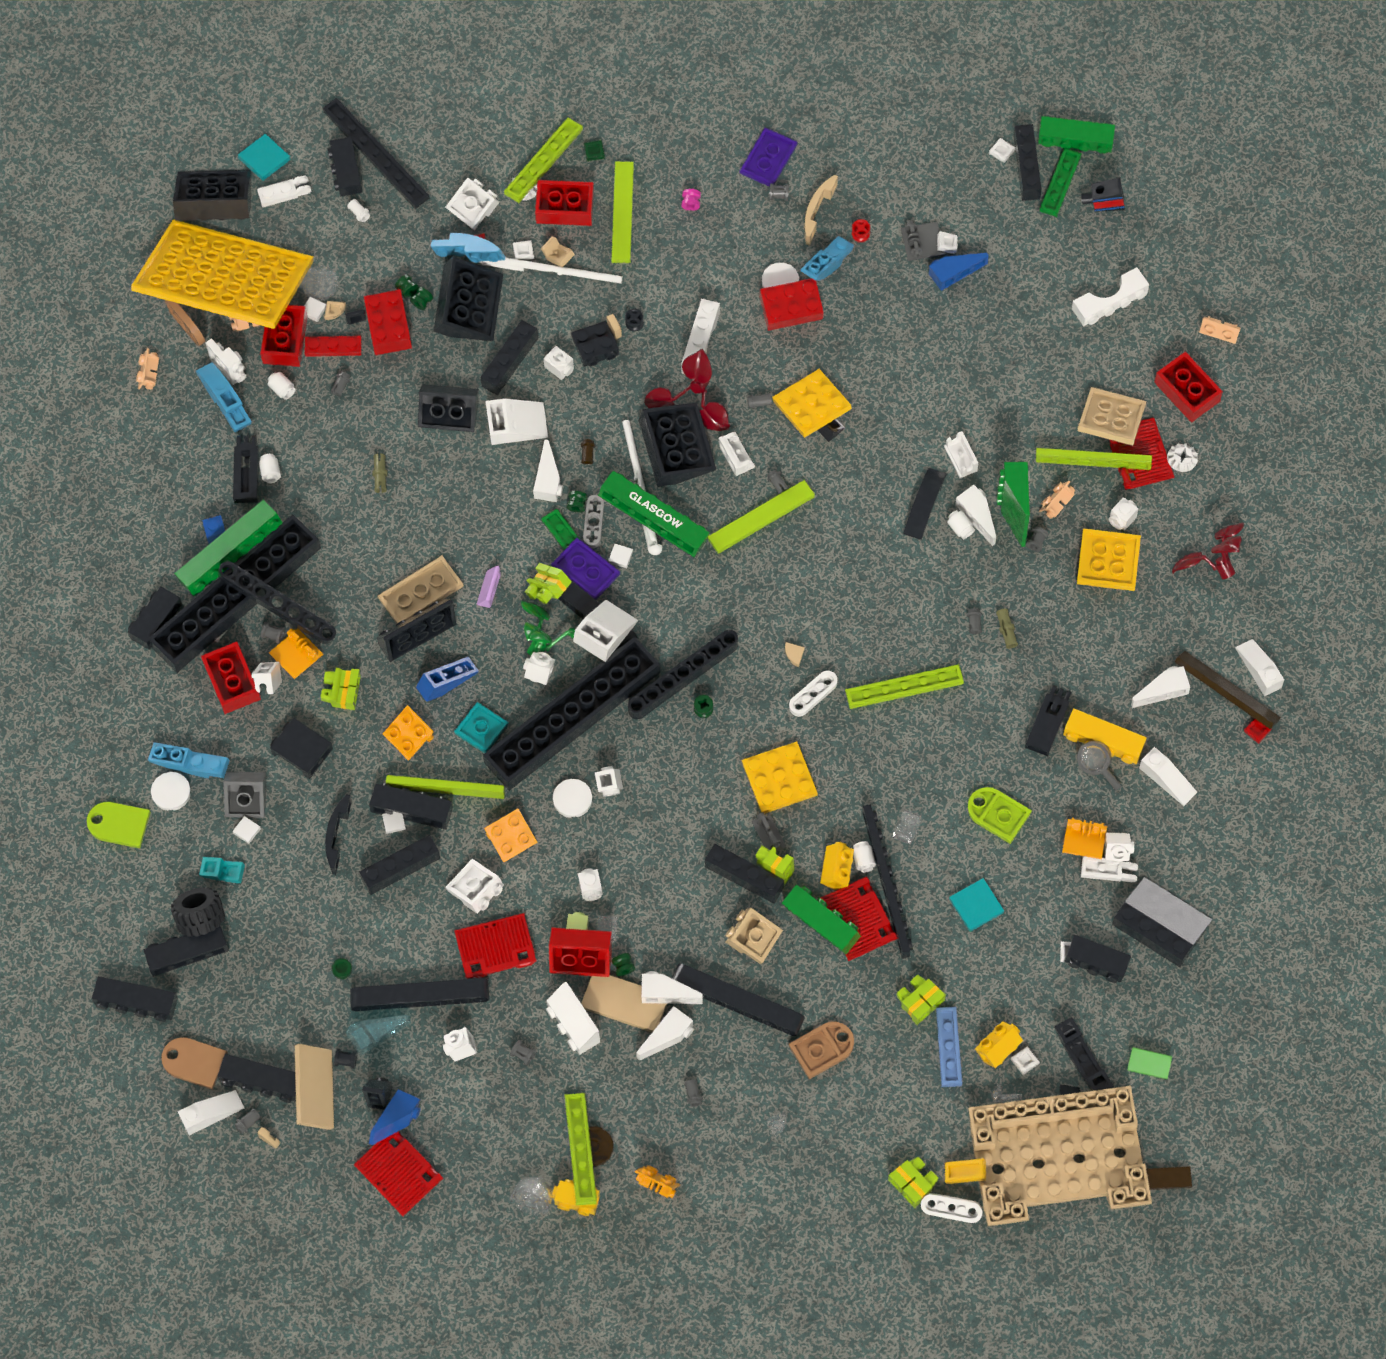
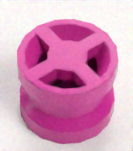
[681,189,701,210]

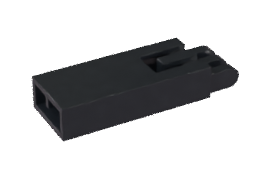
[233,435,259,503]
[1025,685,1072,756]

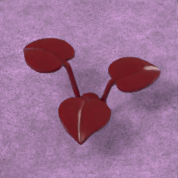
[644,349,730,431]
[1172,522,1244,579]

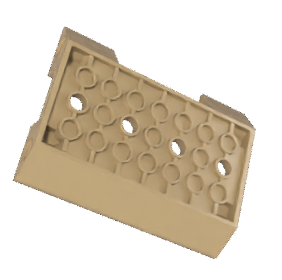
[969,1086,1152,1226]

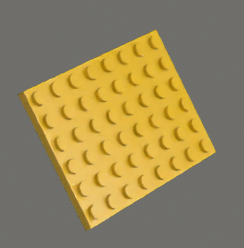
[132,220,313,329]

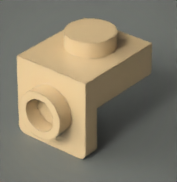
[541,236,575,268]

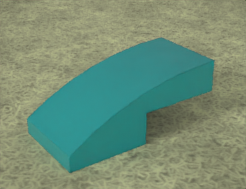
[199,857,245,883]

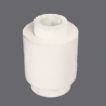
[268,372,296,400]
[259,454,281,483]
[947,510,975,540]
[853,841,876,873]

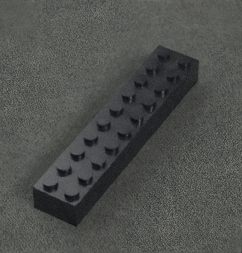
[148,514,321,673]
[483,637,660,791]

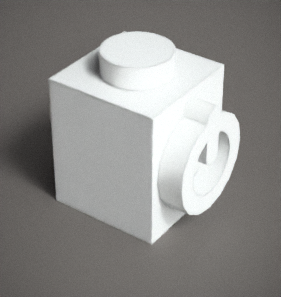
[544,346,574,380]
[1109,497,1138,531]
[523,652,555,685]
[595,766,623,797]
[1104,832,1134,862]
[578,869,602,901]
[443,1027,477,1061]

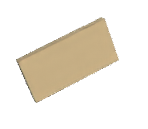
[378,556,464,624]
[581,975,667,1032]
[295,1044,334,1130]

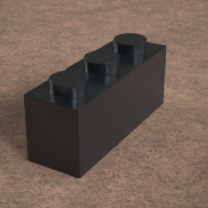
[327,137,362,197]
[128,587,182,650]
[1064,934,1131,983]

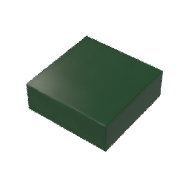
[584,140,605,162]

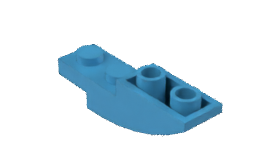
[431,233,506,263]
[801,236,854,281]
[196,362,252,433]
[148,743,230,778]

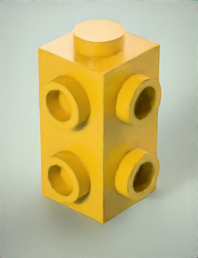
[820,842,854,890]
[975,1021,1023,1068]
[552,1179,600,1216]

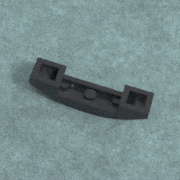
[903,468,947,540]
[325,794,352,875]
[1054,1017,1114,1091]

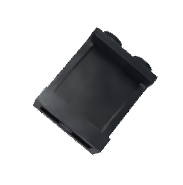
[270,718,333,779]

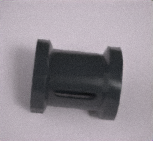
[334,1048,358,1069]

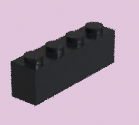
[1013,124,1042,201]
[480,320,539,396]
[369,783,453,830]
[359,835,441,895]
[705,843,784,904]
[143,925,229,977]
[91,976,178,1022]
[217,1054,296,1103]

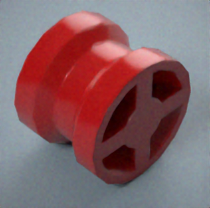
[852,219,870,242]

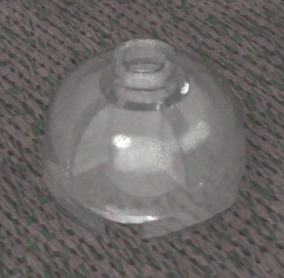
[510,1177,553,1216]

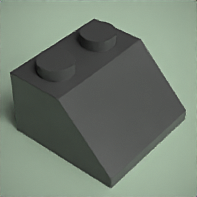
[223,772,267,818]

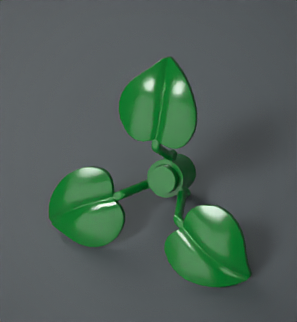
[520,601,575,656]

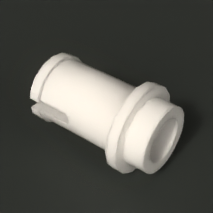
[347,199,370,222]

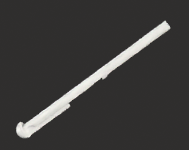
[478,258,622,283]
[622,420,663,555]

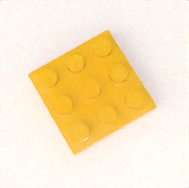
[772,369,852,438]
[1077,528,1141,591]
[742,742,818,814]

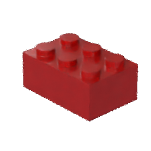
[535,180,594,226]
[759,278,824,331]
[363,289,412,355]
[260,305,308,367]
[1154,351,1223,423]
[201,642,261,714]
[549,928,612,977]

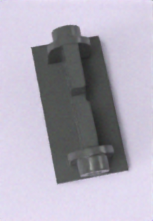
[752,812,786,852]

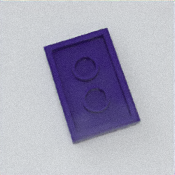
[739,128,798,187]
[551,538,620,600]

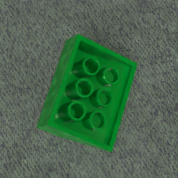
[997,462,1030,547]

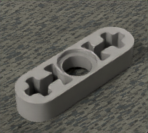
[583,495,604,549]

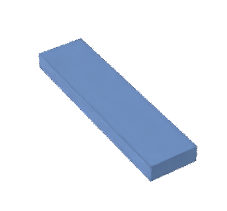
[936,1007,962,1087]

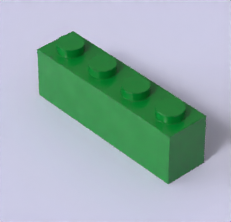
[1038,116,1115,154]
[782,884,861,954]

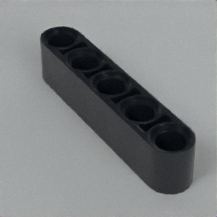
[558,580,638,648]

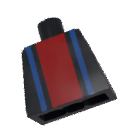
[1081,177,1125,212]

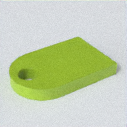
[968,787,1032,844]
[87,802,151,848]

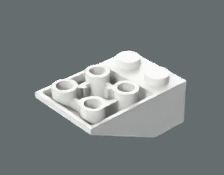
[486,399,548,445]
[573,600,638,662]

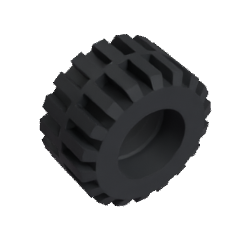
[171,887,226,937]

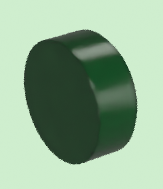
[332,958,352,979]

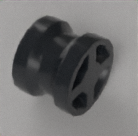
[625,308,644,332]

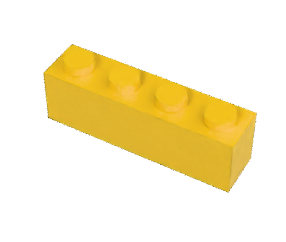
[1063,708,1147,764]

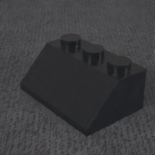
[418,384,479,432]

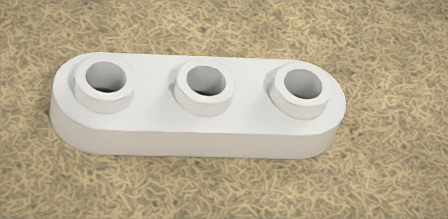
[789,671,837,717]
[921,1193,983,1223]

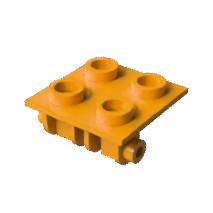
[269,628,324,679]
[383,705,434,761]
[484,808,538,862]
[1062,818,1107,859]
[635,1165,680,1198]

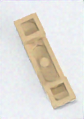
[805,175,838,246]

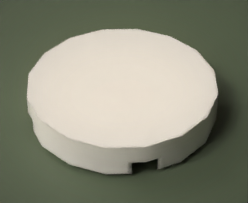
[762,263,799,288]
[151,772,191,811]
[553,779,592,818]

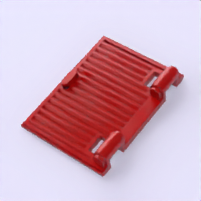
[1109,417,1175,490]
[821,876,898,962]
[454,913,537,979]
[354,1131,443,1216]

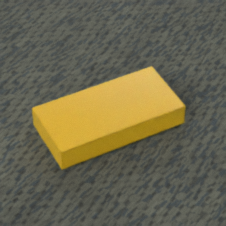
[945,1158,986,1184]

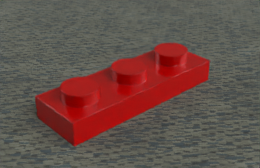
[304,336,362,357]

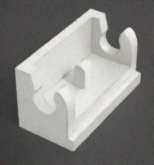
[944,431,978,478]
[719,432,755,476]
[252,662,282,694]

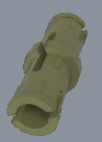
[372,454,387,493]
[996,609,1018,649]

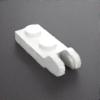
[257,176,311,208]
[1081,856,1138,882]

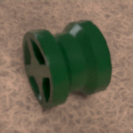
[395,274,419,298]
[410,287,434,311]
[566,491,587,513]
[694,695,714,718]
[611,953,636,976]

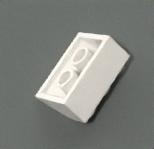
[546,982,600,1055]

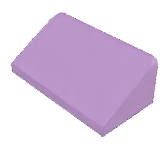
[477,566,501,608]

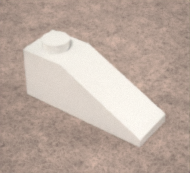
[533,440,563,502]
[955,485,996,546]
[1236,639,1284,696]
[1131,666,1190,708]
[1139,747,1197,806]
[642,971,702,1004]
[636,1007,694,1060]
[178,1090,244,1135]

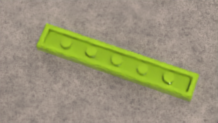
[504,118,583,203]
[612,162,634,263]
[1036,448,1152,470]
[708,480,815,554]
[845,664,964,709]
[386,775,505,799]
[564,1093,597,1206]

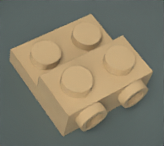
[726,908,783,964]

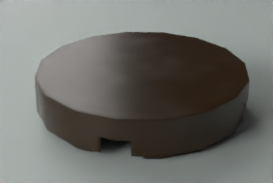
[589,1126,614,1167]

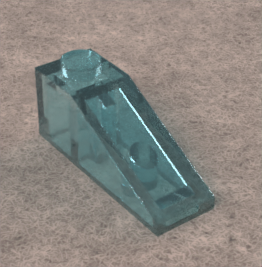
[346,1015,411,1056]

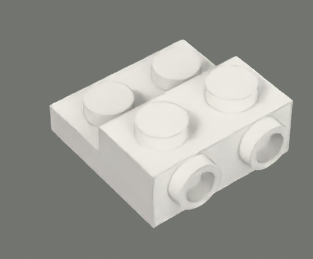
[446,178,499,230]
[206,338,246,385]
[446,859,504,913]

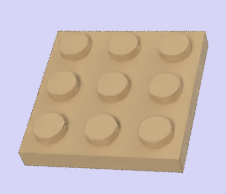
[1078,387,1147,445]

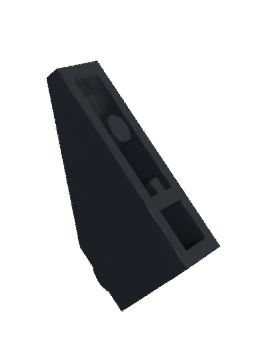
[362,1077,393,1110]

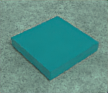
[238,134,290,181]
[454,702,509,753]
[949,878,1004,932]

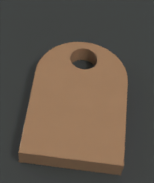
[164,299,206,346]
[789,1022,854,1079]
[162,1038,227,1090]

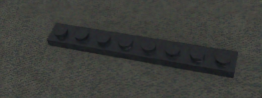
[322,98,430,209]
[862,804,913,959]

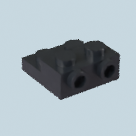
[571,321,619,367]

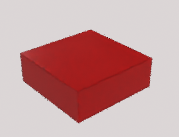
[1244,719,1272,744]

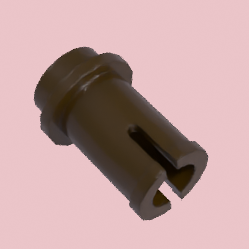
[581,439,596,465]

